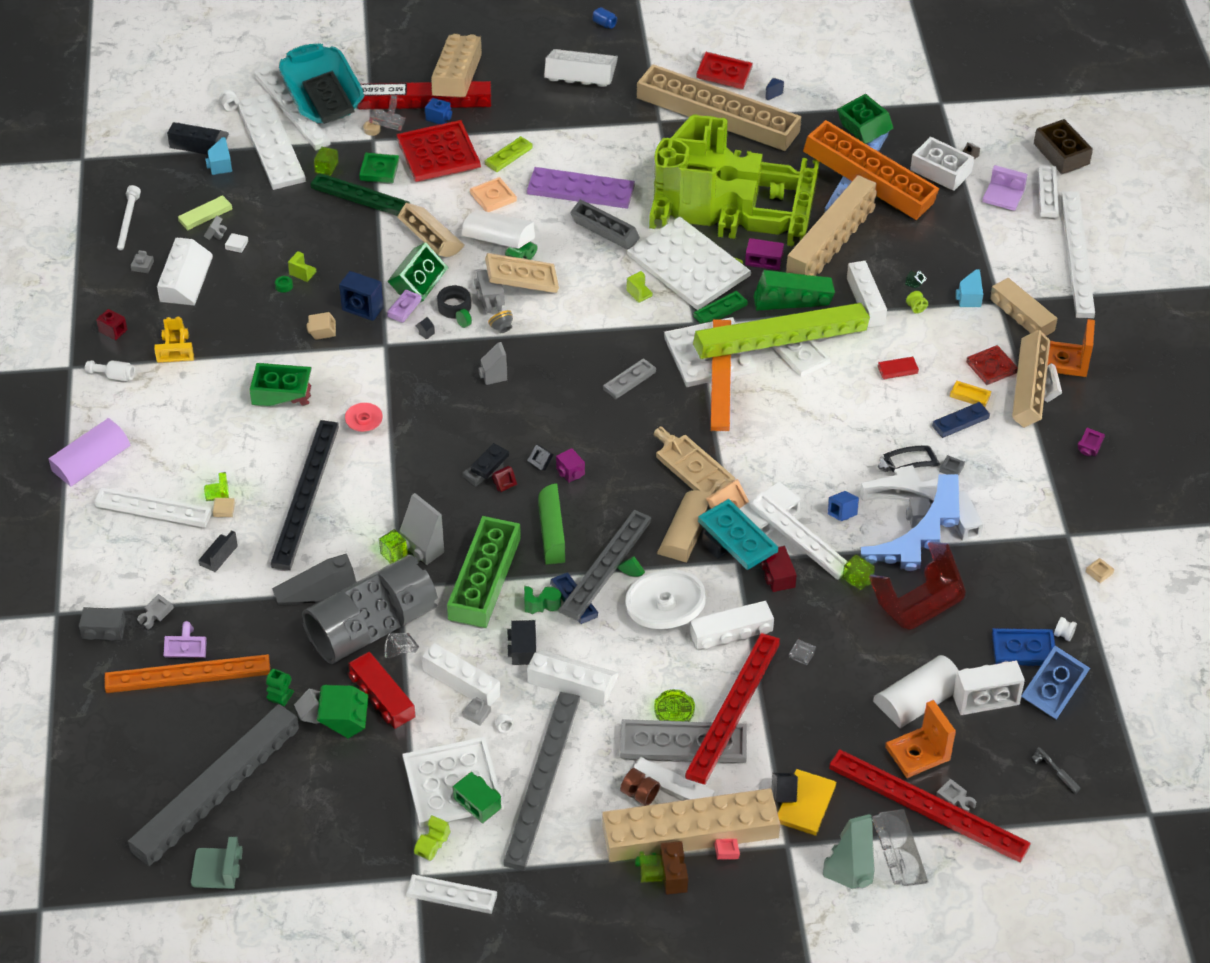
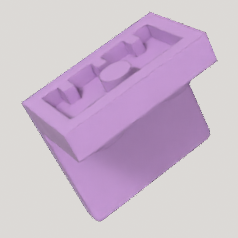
[982,165,1028,211]

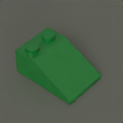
[250,363,312,406]

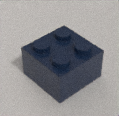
[339,271,384,321]

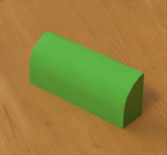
[538,484,565,564]

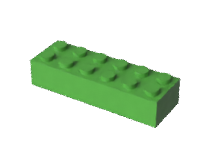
[447,516,521,628]

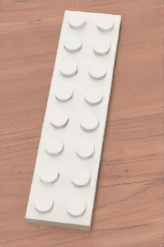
[238,94,306,190]

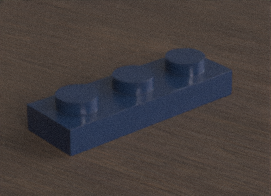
[932,402,990,438]
[550,572,598,624]

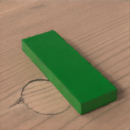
[693,291,747,324]

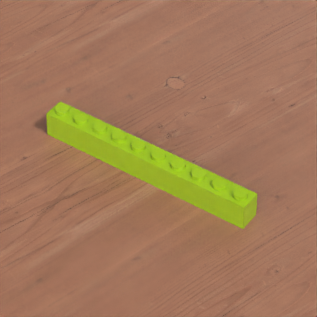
[693,303,870,359]

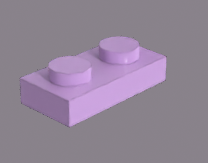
[387,290,422,323]

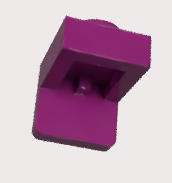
[1077,428,1105,456]

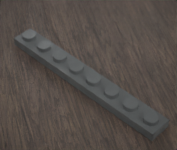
[560,510,651,621]

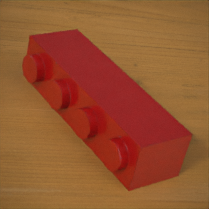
[348,651,416,729]

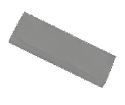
[603,358,656,399]

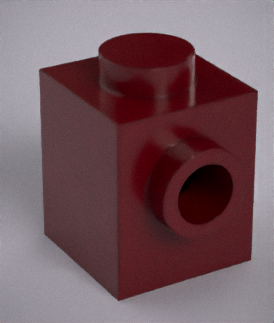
[96,309,127,341]

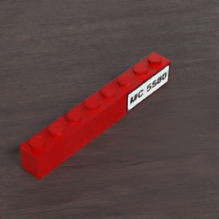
[358,81,491,109]

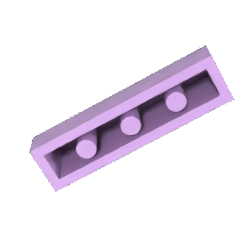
[49,418,130,487]

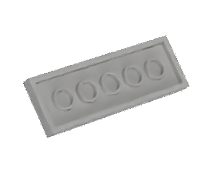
[620,719,747,763]

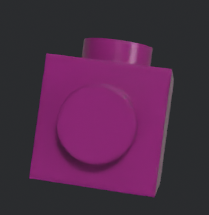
[556,448,585,483]

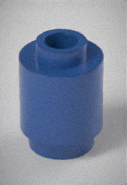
[593,7,617,29]

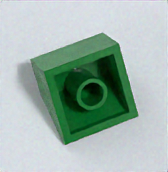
[317,685,368,738]

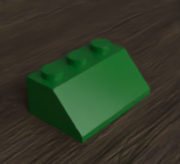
[387,242,449,302]

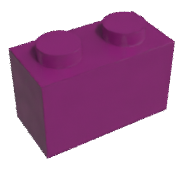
[745,238,784,270]

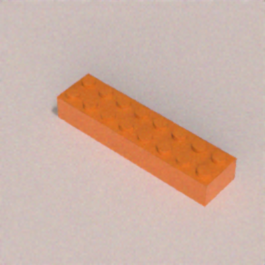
[803,120,939,220]

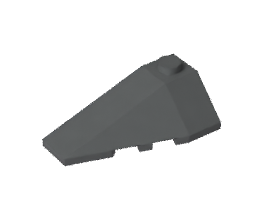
[272,553,357,605]

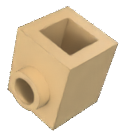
[307,312,336,340]

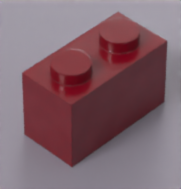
[759,546,797,592]

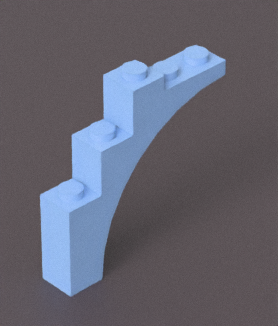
[861,474,960,571]

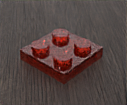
[966,345,1018,385]

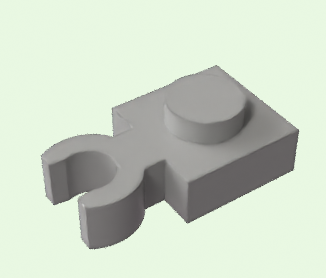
[137,594,174,630]
[936,779,976,812]

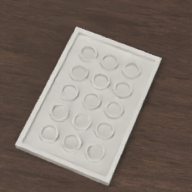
[627,216,751,310]

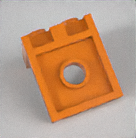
[1048,319,1095,377]
[885,700,956,778]

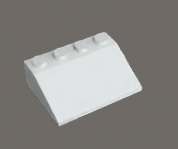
[544,49,618,87]

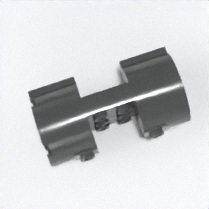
[302,555,438,664]

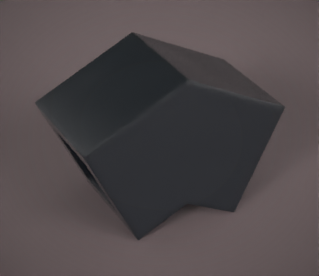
[415,316,435,339]

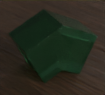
[905,270,926,289]

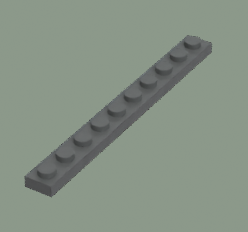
[504,692,580,871]

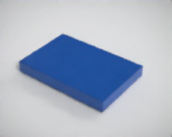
[992,629,1055,666]

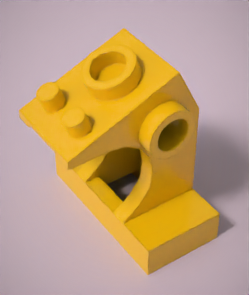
[155,317,194,363]

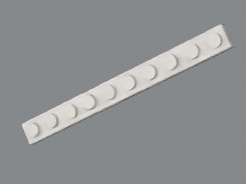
[1061,191,1095,318]

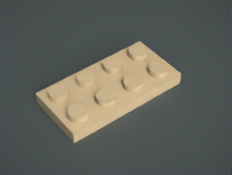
[485,253,559,293]

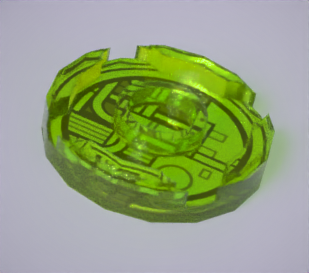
[654,689,695,722]

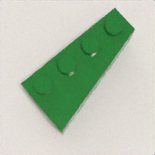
[753,270,835,311]

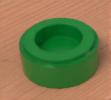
[275,276,293,293]
[456,309,472,328]

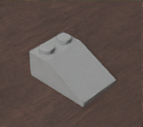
[400,493,444,565]

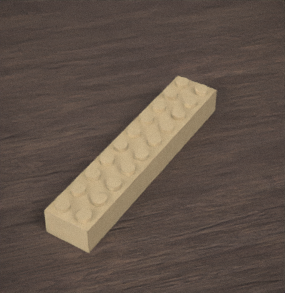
[637,64,801,151]

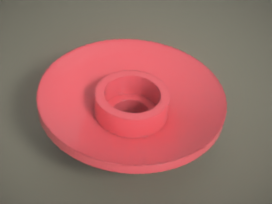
[345,403,383,432]

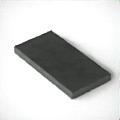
[302,70,355,124]

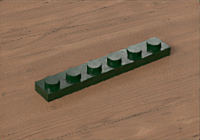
[311,173,410,216]

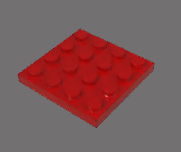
[397,120,481,182]

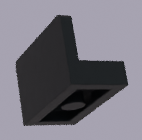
[198,530,238,573]

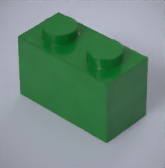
[453,771,501,824]

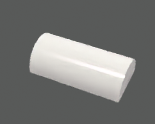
[873,655,959,728]

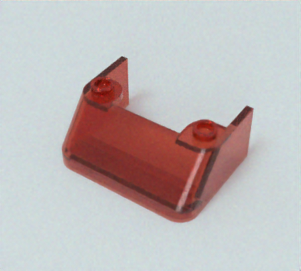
[869,541,965,630]

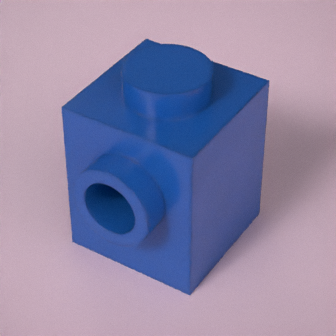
[425,98,452,125]
[827,491,859,521]

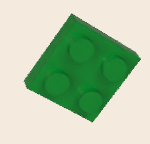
[359,153,399,183]

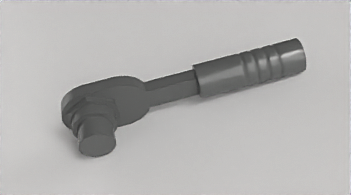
[1031,747,1081,794]

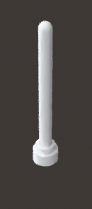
[117,186,141,251]

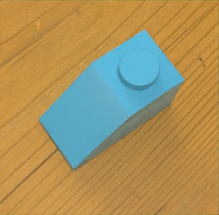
[206,137,232,175]
[956,269,983,307]

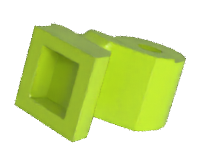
[414,815,451,861]

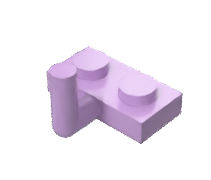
[164,621,207,658]

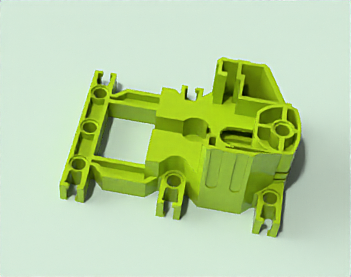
[649,114,819,246]

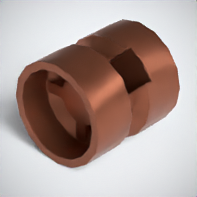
[620,768,660,806]

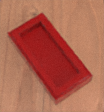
[878,356,919,379]

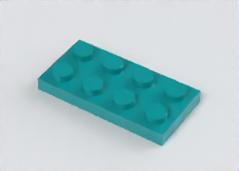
[698,499,778,570]

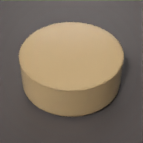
[363,120,381,136]

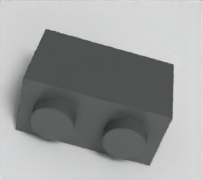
[79,607,126,641]

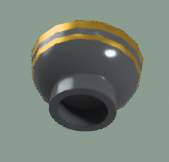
[488,310,513,333]

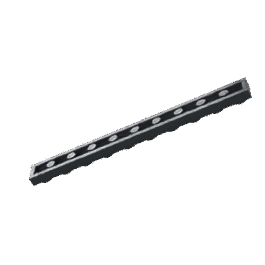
[271,420,339,571]

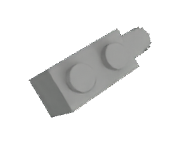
[474,270,505,313]

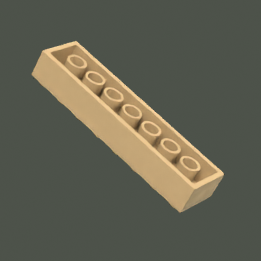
[786,175,877,276]
[602,788,780,862]

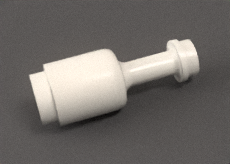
[85,360,135,381]

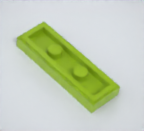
[485,136,533,172]

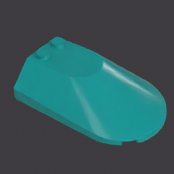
[279,44,364,123]

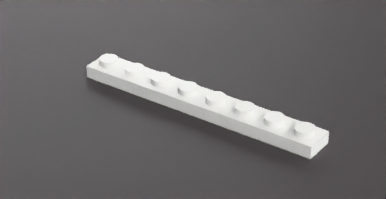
[254,66,330,151]

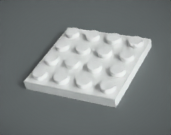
[664,317,757,387]
[403,737,504,827]

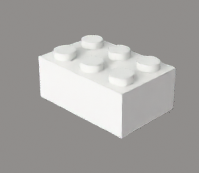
[910,137,974,191]
[953,661,1025,715]

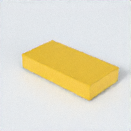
[950,380,992,407]

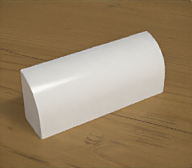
[462,209,535,249]
[740,482,801,535]

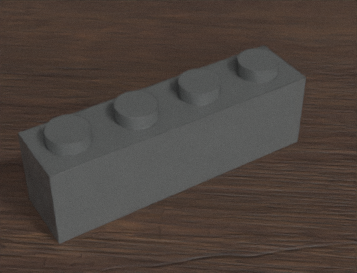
[570,199,640,250]

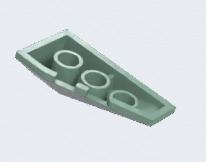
[823,814,874,889]

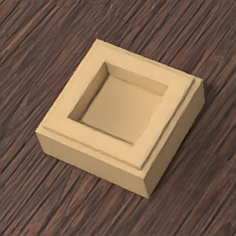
[213,498,235,517]
[1085,558,1114,583]

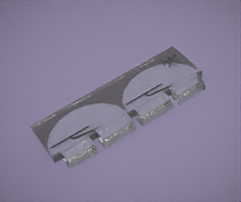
[872,809,928,887]

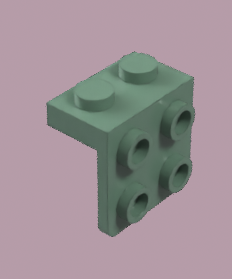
[191,837,242,889]

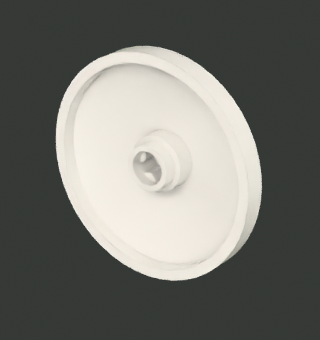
[625,570,706,629]

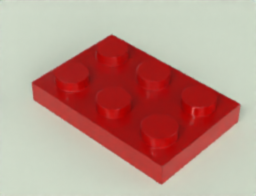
[696,52,753,89]

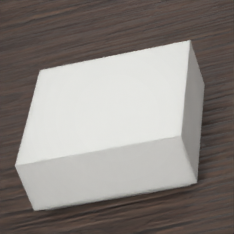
[225,233,248,253]

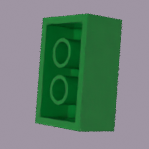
[837,93,894,144]

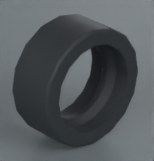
[437,285,472,319]

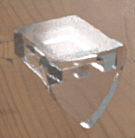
[384,633,419,657]

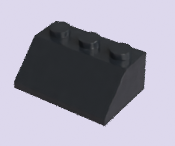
[167,122,229,155]

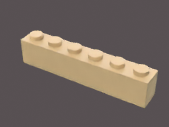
[1012,330,1050,428]

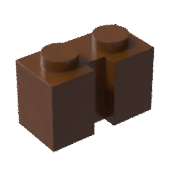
[660,841,688,895]

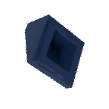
[765,77,784,100]

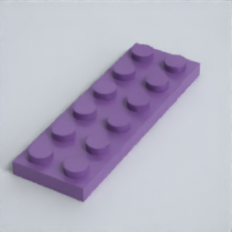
[527,167,635,209]

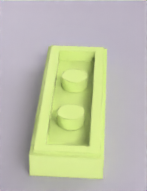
[178,196,232,230]

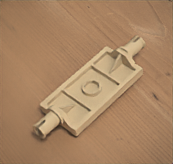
[654,426,735,494]

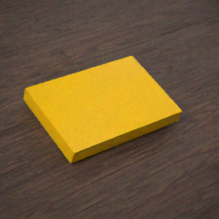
[778,769,837,836]

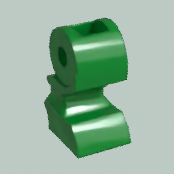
[505,241,538,260]
[524,586,561,615]
[266,668,295,707]

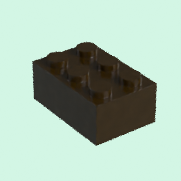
[1034,119,1093,174]

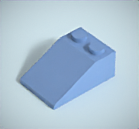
[1021,646,1090,719]

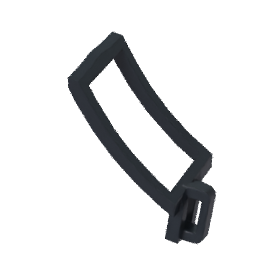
[877,445,940,473]

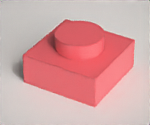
[714,838,740,859]

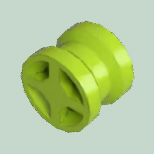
[770,182,784,200]
[906,291,928,314]

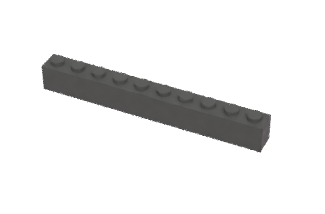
[128,704,299,866]

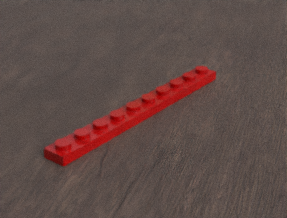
[685,633,780,785]
[829,749,1031,863]

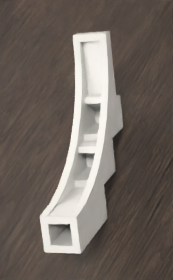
[860,465,983,541]

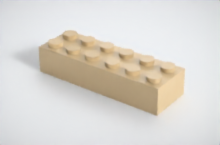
[432,34,482,97]

